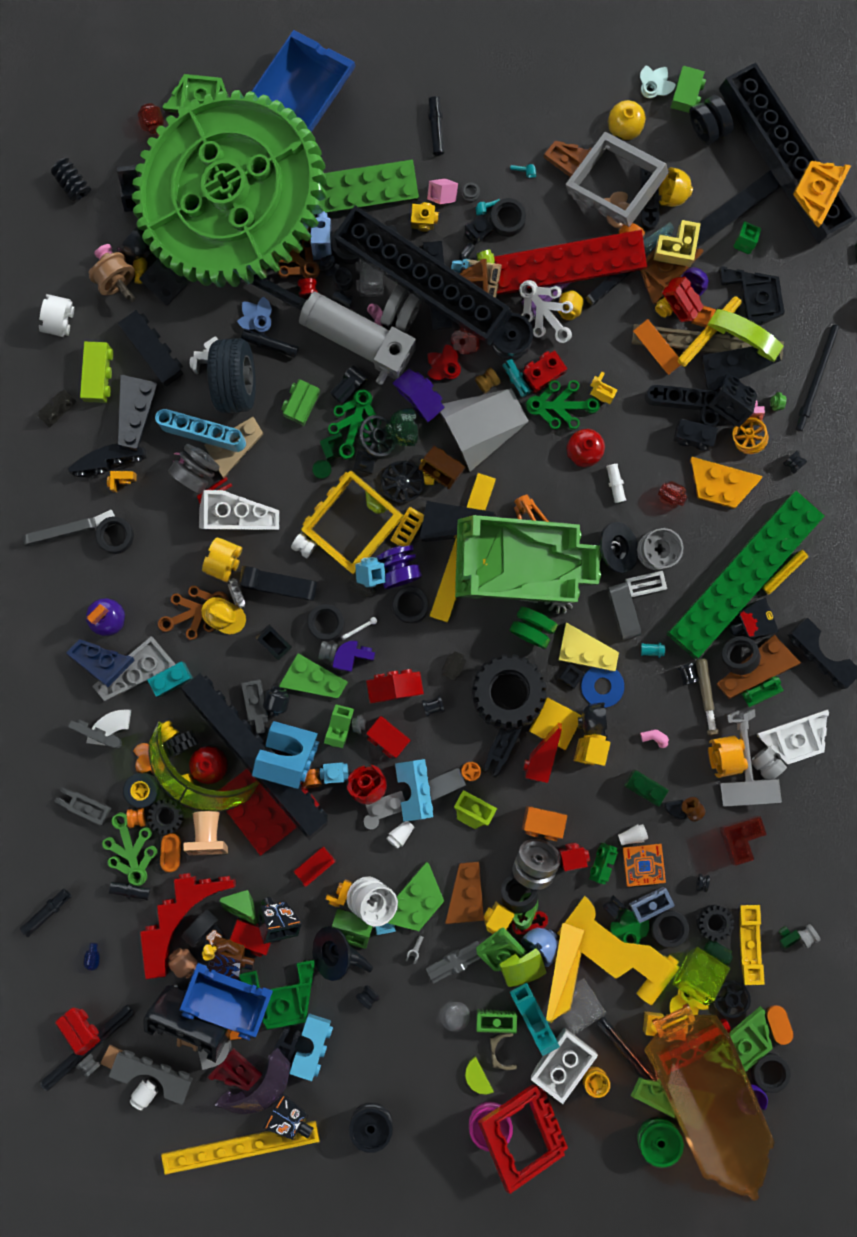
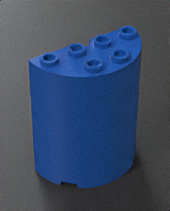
[251,30,355,132]

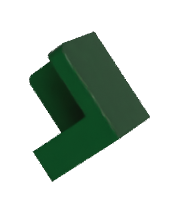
[319,433,348,461]

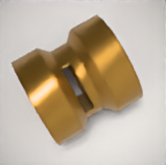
[475,368,501,394]

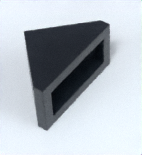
[255,624,292,661]

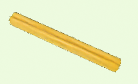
[678,296,742,367]

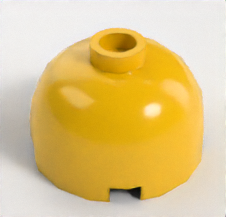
[608,100,646,140]
[659,167,693,207]

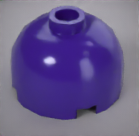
[86,598,125,636]

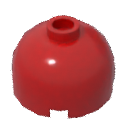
[566,428,605,468]
[189,746,228,784]
[347,765,387,805]

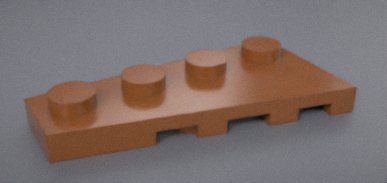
[717,635,801,699]

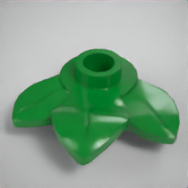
[611,909,649,944]

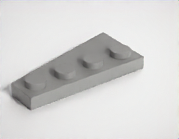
[92,636,175,701]

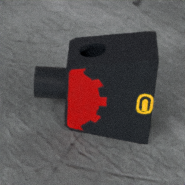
[729,598,779,638]

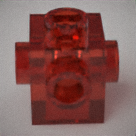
[451,327,480,354]

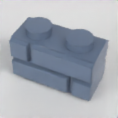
[629,887,675,923]

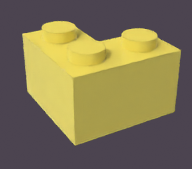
[653,220,701,267]

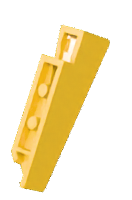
[546,923,584,1023]

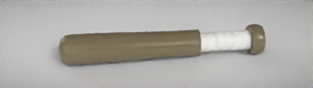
[696,658,719,735]

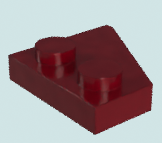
[207,1048,262,1091]

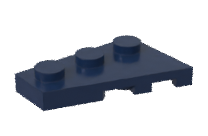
[66,639,135,688]

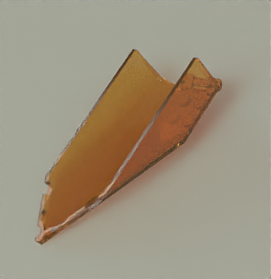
[644,1003,775,1201]

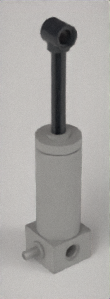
[240,274,416,385]

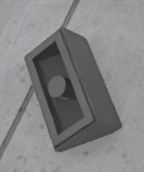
[428,767,466,801]

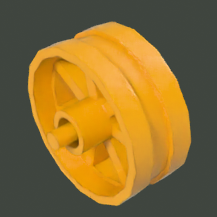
[732,417,769,454]

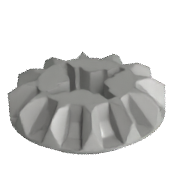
[228,578,245,608]

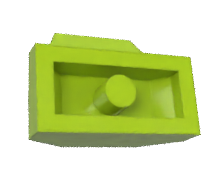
[454,790,497,829]

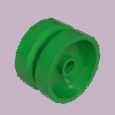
[508,606,558,649]
[637,1117,684,1168]

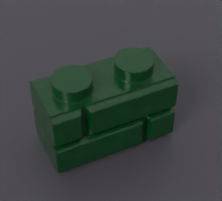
[623,770,669,807]

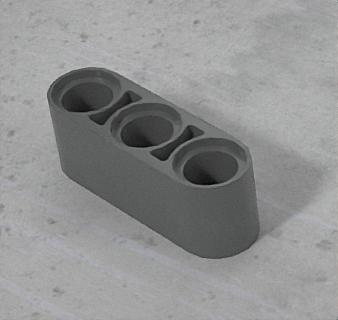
[607,582,642,640]

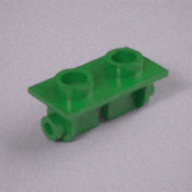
[741,676,784,708]
[589,842,618,885]

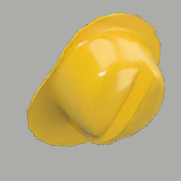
[201,597,246,634]

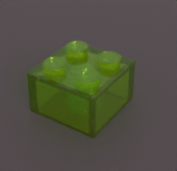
[672,947,730,1006]

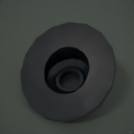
[593,522,638,573]
[312,926,373,981]

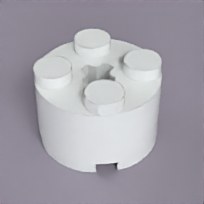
[39,294,74,337]

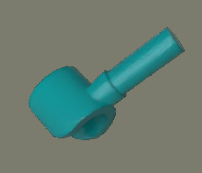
[510,164,536,178]
[475,199,500,216]

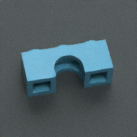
[395,759,433,821]
[290,1014,333,1081]

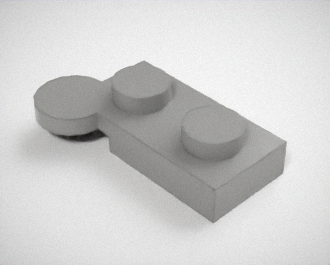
[363,791,405,829]

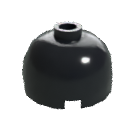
[117,227,151,260]
[578,702,607,741]

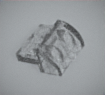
[561,978,607,1035]

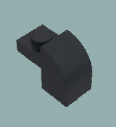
[117,165,140,212]

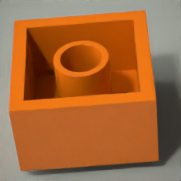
[522,806,567,841]

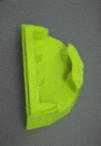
[465,1056,494,1095]

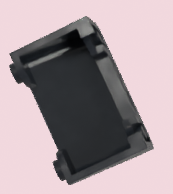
[143,984,232,1063]

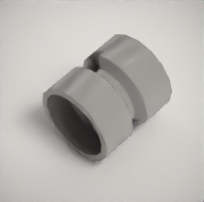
[751,746,787,780]

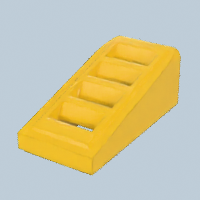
[390,506,424,546]

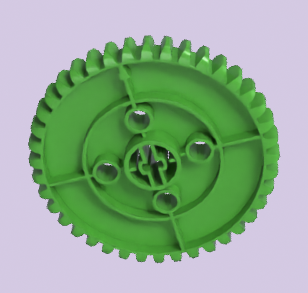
[132,90,327,287]

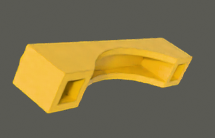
[574,734,611,766]

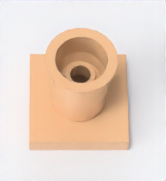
[184,811,228,856]

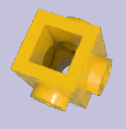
[411,202,439,232]

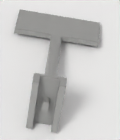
[720,709,782,806]

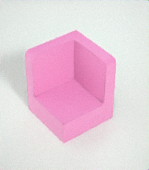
[427,179,458,204]

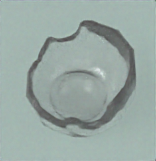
[439,1001,470,1032]

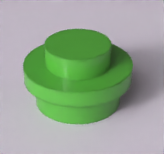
[770,392,786,411]

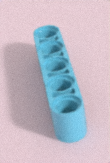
[155,409,246,452]

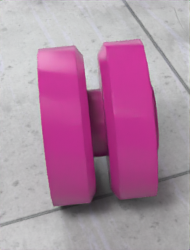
[469,1102,513,1151]

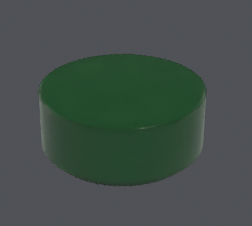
[312,460,332,480]

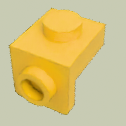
[590,371,617,404]

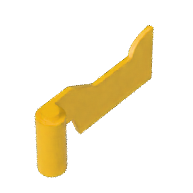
[557,896,680,1005]

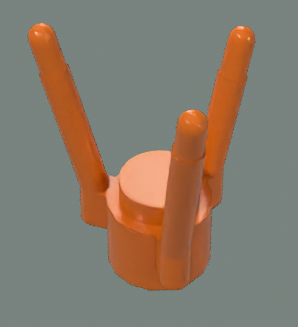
[514,494,549,522]

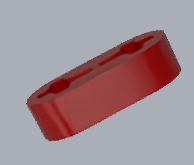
[512,911,548,935]

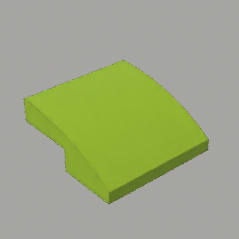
[499,948,546,987]

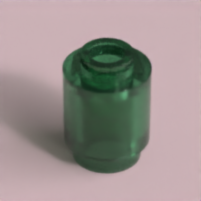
[702,940,733,967]

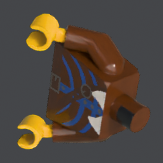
[202,936,255,978]

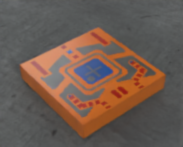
[622,844,666,887]

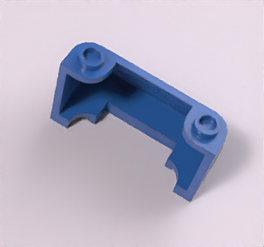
[179,963,273,1041]

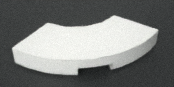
[86,710,131,746]

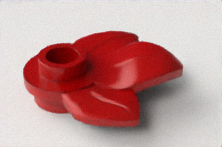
[427,344,461,380]

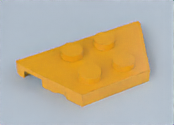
[793,161,851,228]
[690,457,762,509]

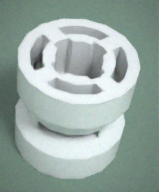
[291,532,317,558]

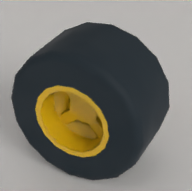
[123,773,160,808]

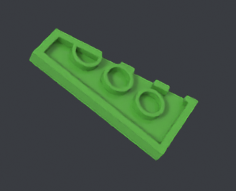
[631,1078,715,1130]

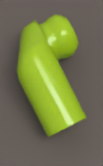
[365,491,386,514]

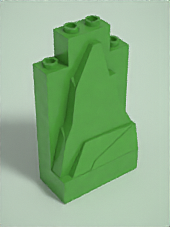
[455,515,601,603]

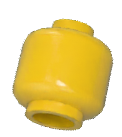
[557,290,583,320]

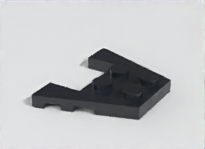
[719,266,785,339]

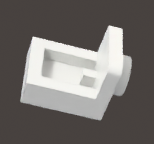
[190,349,209,374]

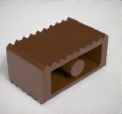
[419,446,465,489]

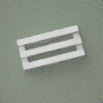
[625,571,667,597]

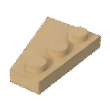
[204,417,263,478]

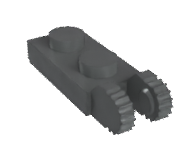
[69,719,122,749]
[55,787,111,826]

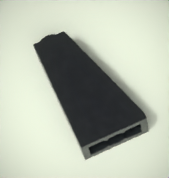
[420,501,496,542]

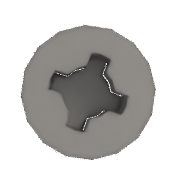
[797,924,821,949]

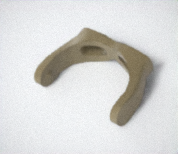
[490,1033,517,1070]

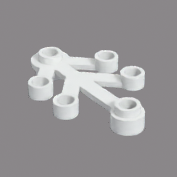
[519,280,573,343]

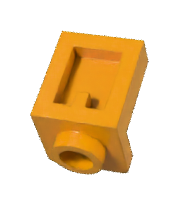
[107,471,137,492]
[326,879,353,907]

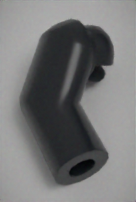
[459,243,475,261]

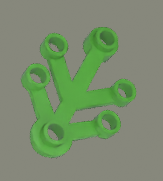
[102,812,157,886]

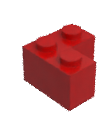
[366,669,424,703]

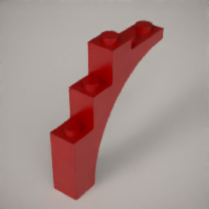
[140,873,236,979]

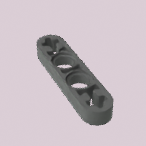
[22,518,97,546]

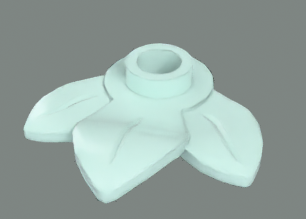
[640,66,676,99]

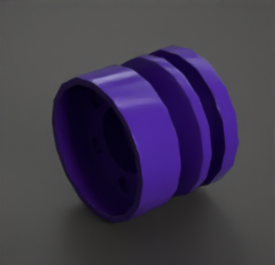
[375,545,422,589]

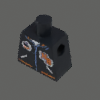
[257,897,302,944]
[263,1094,314,1140]

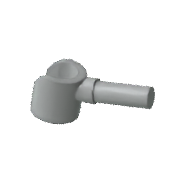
[406,935,424,964]

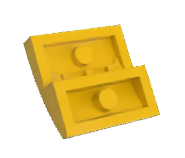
[529,697,582,750]

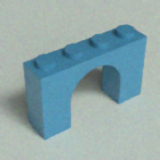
[252,721,319,789]

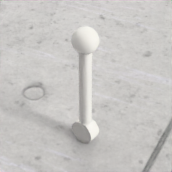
[341,617,377,640]

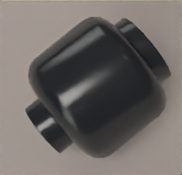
[263,686,290,716]

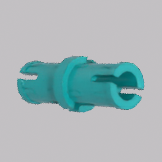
[502,359,532,397]

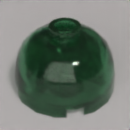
[386,408,418,447]

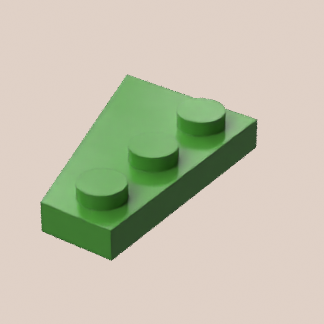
[279,654,348,699]

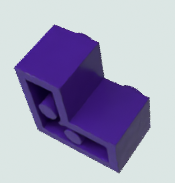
[392,368,445,422]

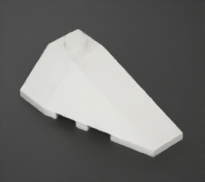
[199,490,279,530]

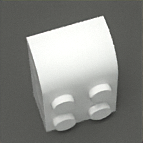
[531,1028,598,1104]

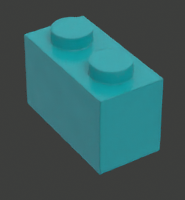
[147,661,193,698]

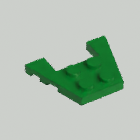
[239,959,315,1030]

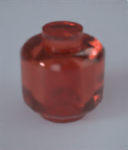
[138,103,164,134]
[658,481,688,509]

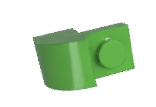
[324,704,354,748]

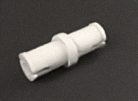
[606,463,627,503]

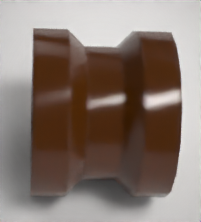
[681,797,706,822]

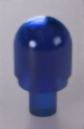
[84,943,100,971]

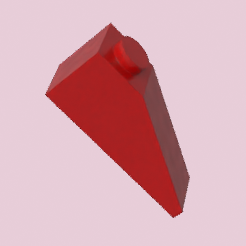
[523,722,562,783]

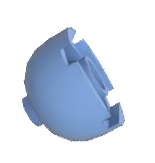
[521,928,559,967]

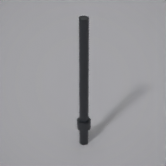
[795,325,840,431]

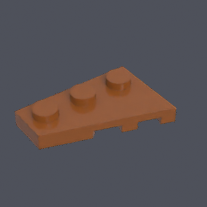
[445,861,484,924]

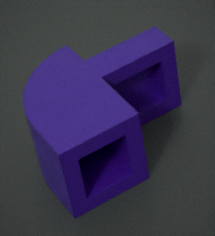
[333,641,376,672]

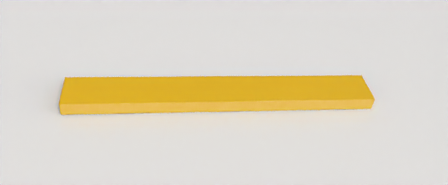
[430,473,496,623]
[161,1121,320,1175]

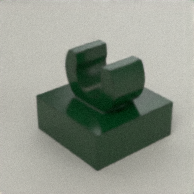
[779,926,801,951]

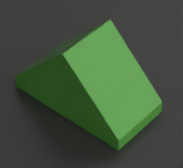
[220,890,258,926]

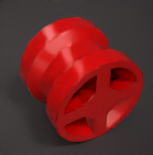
[298,278,318,299]

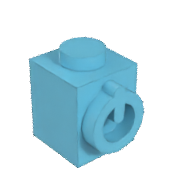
[355,557,386,587]
[320,762,349,784]

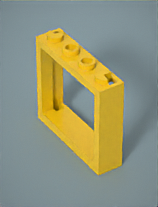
[301,471,404,574]

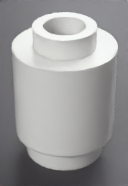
[130,1079,158,1110]

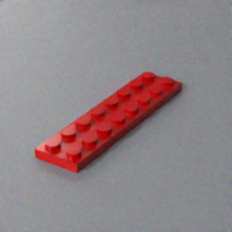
[494,229,647,295]

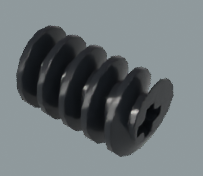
[51,158,91,201]

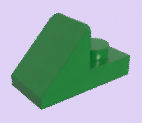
[734,221,762,254]

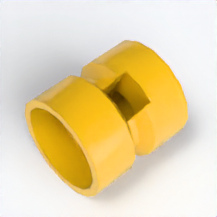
[582,1067,610,1098]

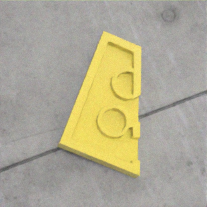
[558,622,619,672]

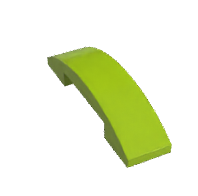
[708,309,784,362]

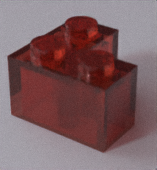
[719,816,767,866]

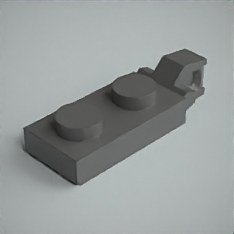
[241,679,268,734]

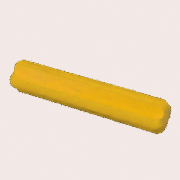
[762,550,808,594]

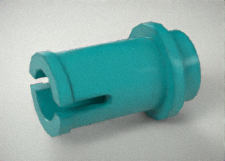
[641,643,665,658]

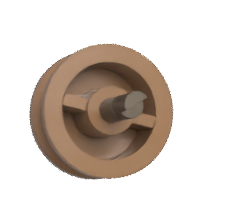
[88,252,135,302]

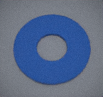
[581,667,624,708]

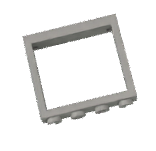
[565,132,669,227]

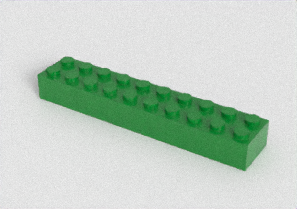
[666,491,825,660]

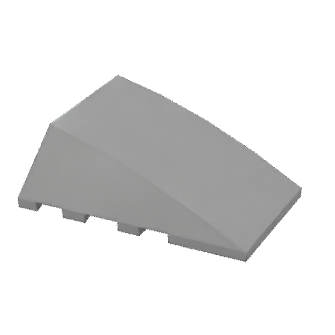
[439,388,529,472]

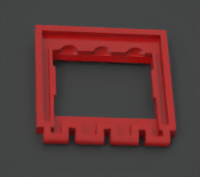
[477,1084,568,1194]

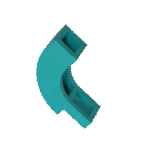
[510,983,560,1056]

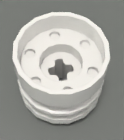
[347,876,398,927]

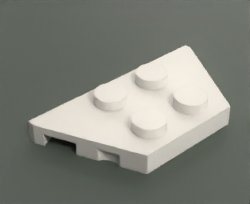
[757,710,829,765]

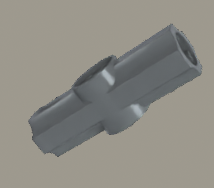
[426,940,480,984]

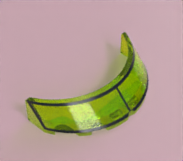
[148,722,259,812]

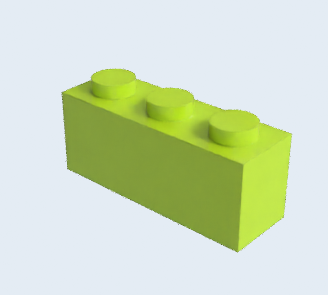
[80,341,113,403]

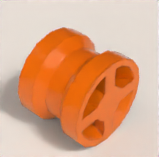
[461,762,481,781]
[302,769,322,789]
[127,808,146,828]

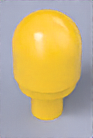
[132,257,148,284]

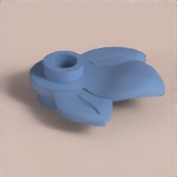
[237,297,272,332]

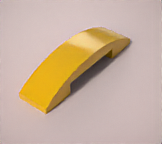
[739,905,765,985]

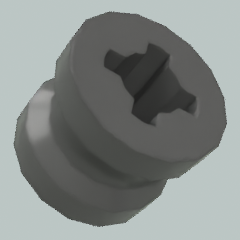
[318,641,338,662]
[75,1053,101,1079]

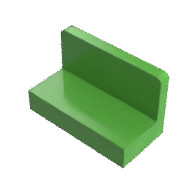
[332,909,373,949]

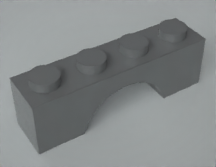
[109,1050,193,1105]

